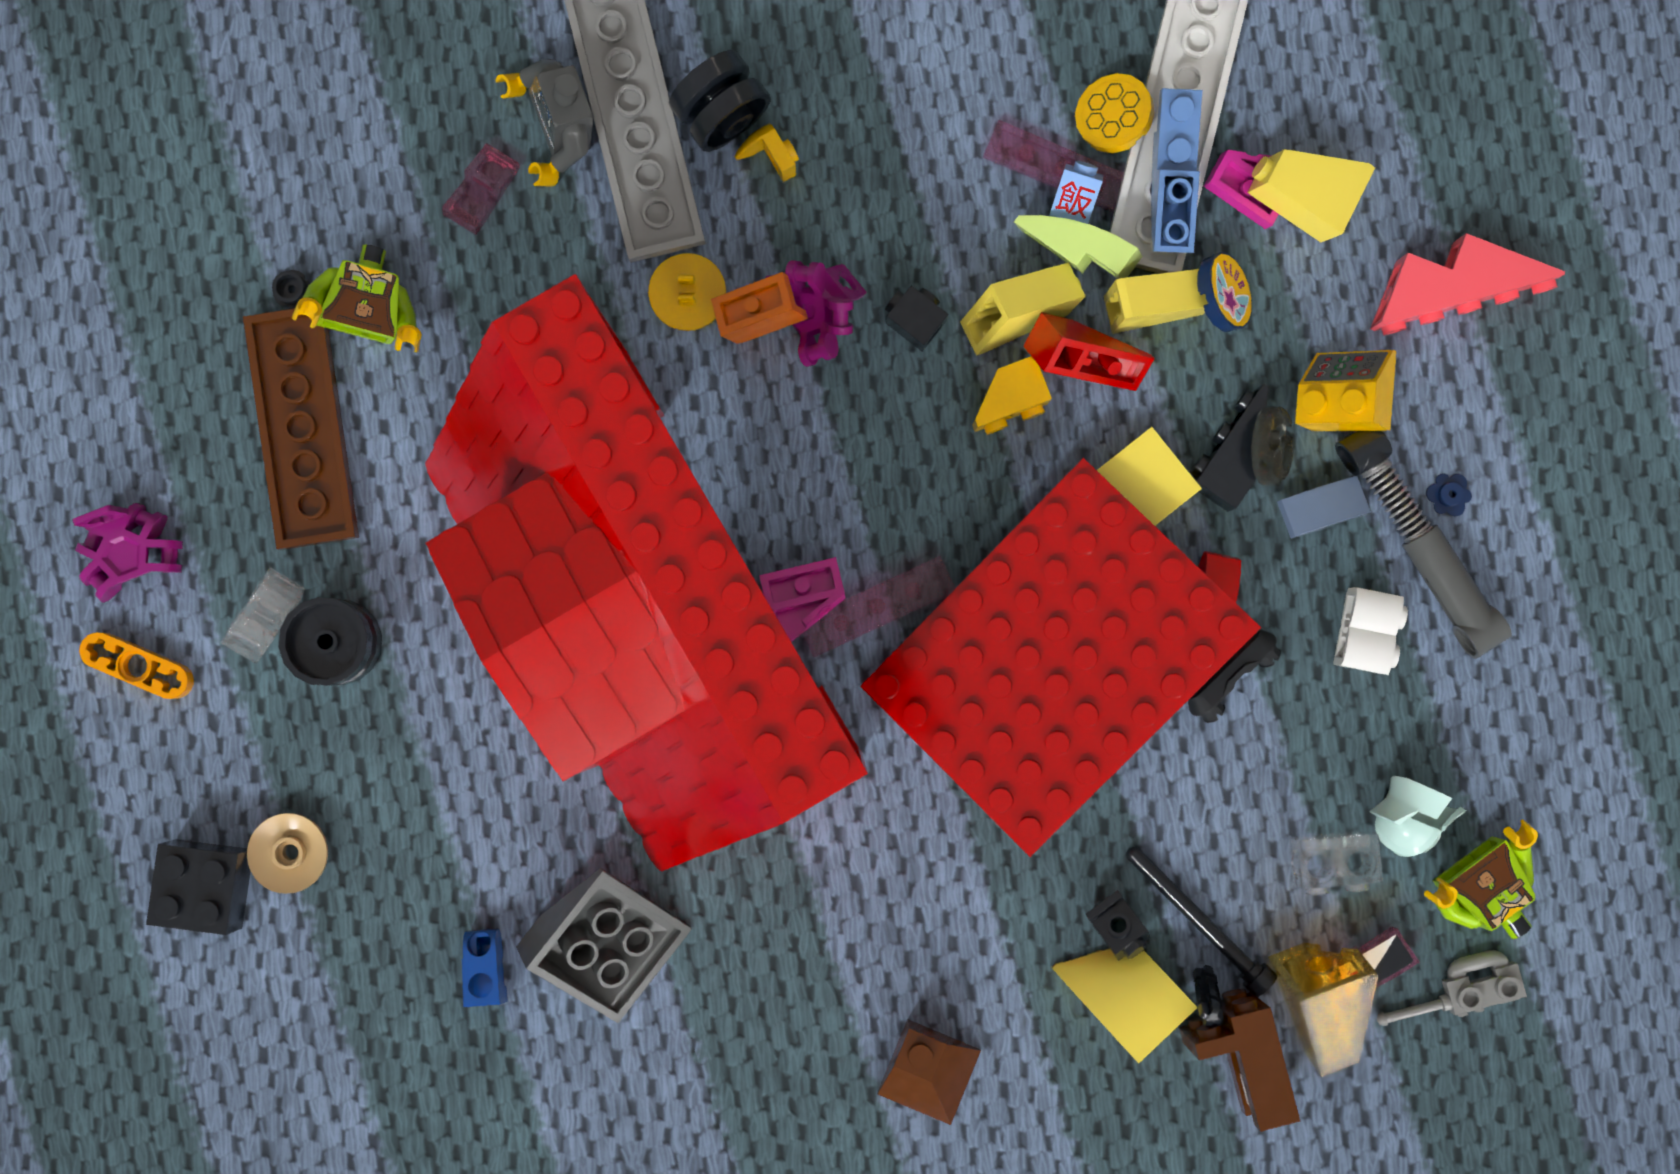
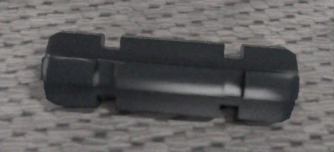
[1193,965,1224,1027]

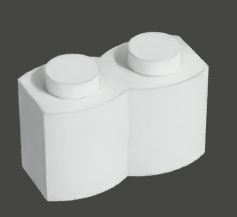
[1333,587,1408,675]

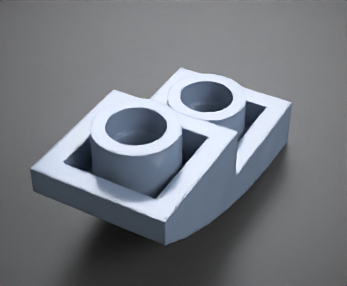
[1277,476,1371,539]

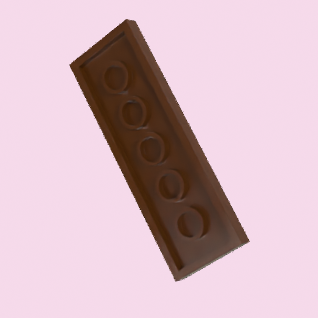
[243,308,359,550]

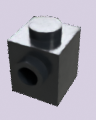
[885,285,949,352]

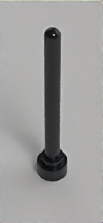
[1126,847,1278,997]

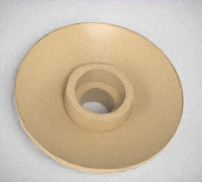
[247,813,328,894]

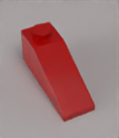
[1023,312,1155,391]

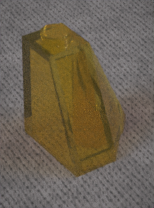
[1268,943,1378,1077]

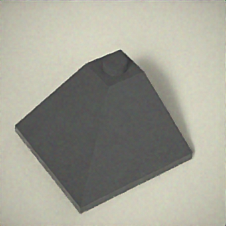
[516,868,692,1023]

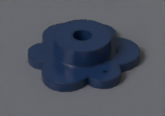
[1426,474,1472,517]

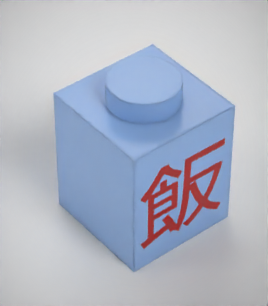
[1049,161,1103,224]

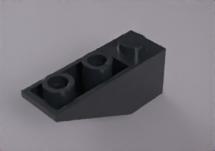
[1190,384,1269,512]

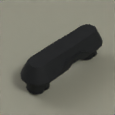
[1188,629,1281,723]

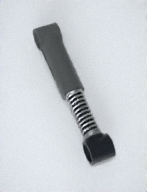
[1335,431,1512,659]

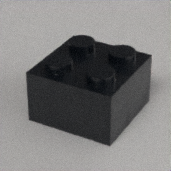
[146,839,251,935]

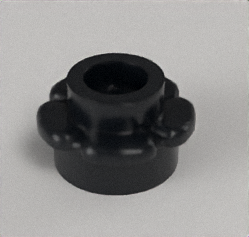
[272,270,310,309]

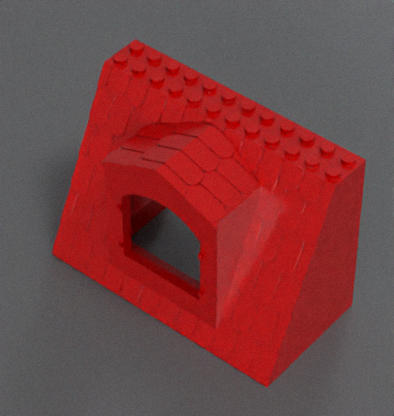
[425,274,868,871]

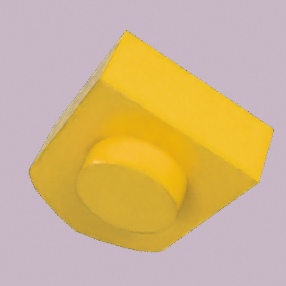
[734,123,799,182]

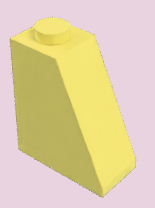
[1247,149,1375,243]
[960,262,1086,356]
[1104,269,1208,334]

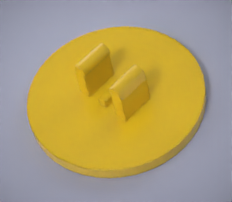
[648,253,726,331]

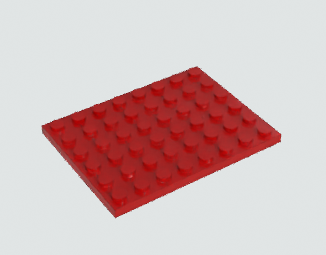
[860,458,1262,857]

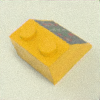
[1295,350,1396,431]

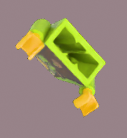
[292,244,422,353]
[1424,819,1538,939]

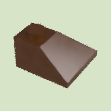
[877,1019,981,1125]

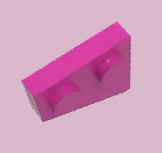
[1203,150,1279,229]
[759,557,846,642]

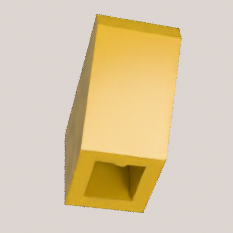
[972,356,1052,435]

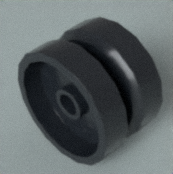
[668,50,771,152]
[278,597,382,686]

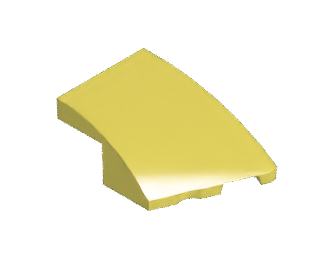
[1051,949,1198,1063]

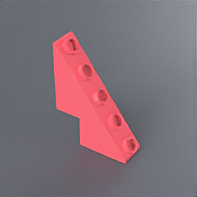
[1370,233,1565,336]

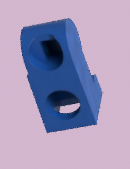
[462,928,508,1007]

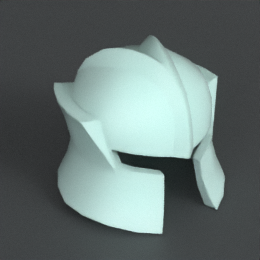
[1369,776,1467,857]

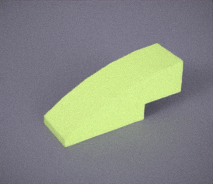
[1014,215,1143,279]

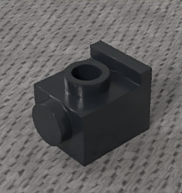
[1086,890,1151,961]

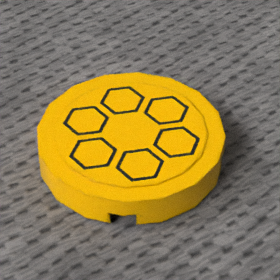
[1075,73,1155,153]

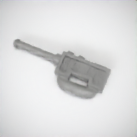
[1377,950,1527,1026]

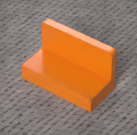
[711,272,808,344]

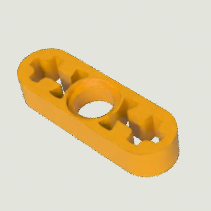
[79,632,194,699]

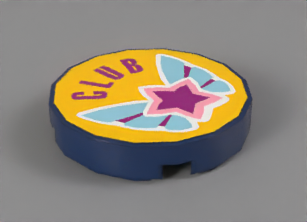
[1197,252,1252,332]

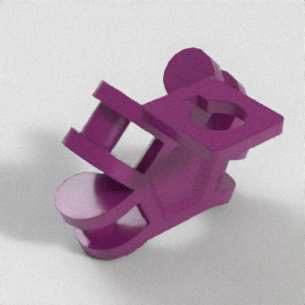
[765,260,867,367]
[72,503,183,603]

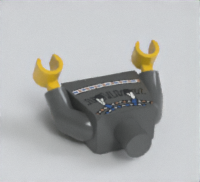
[495,59,593,187]

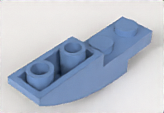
[1151,88,1203,253]

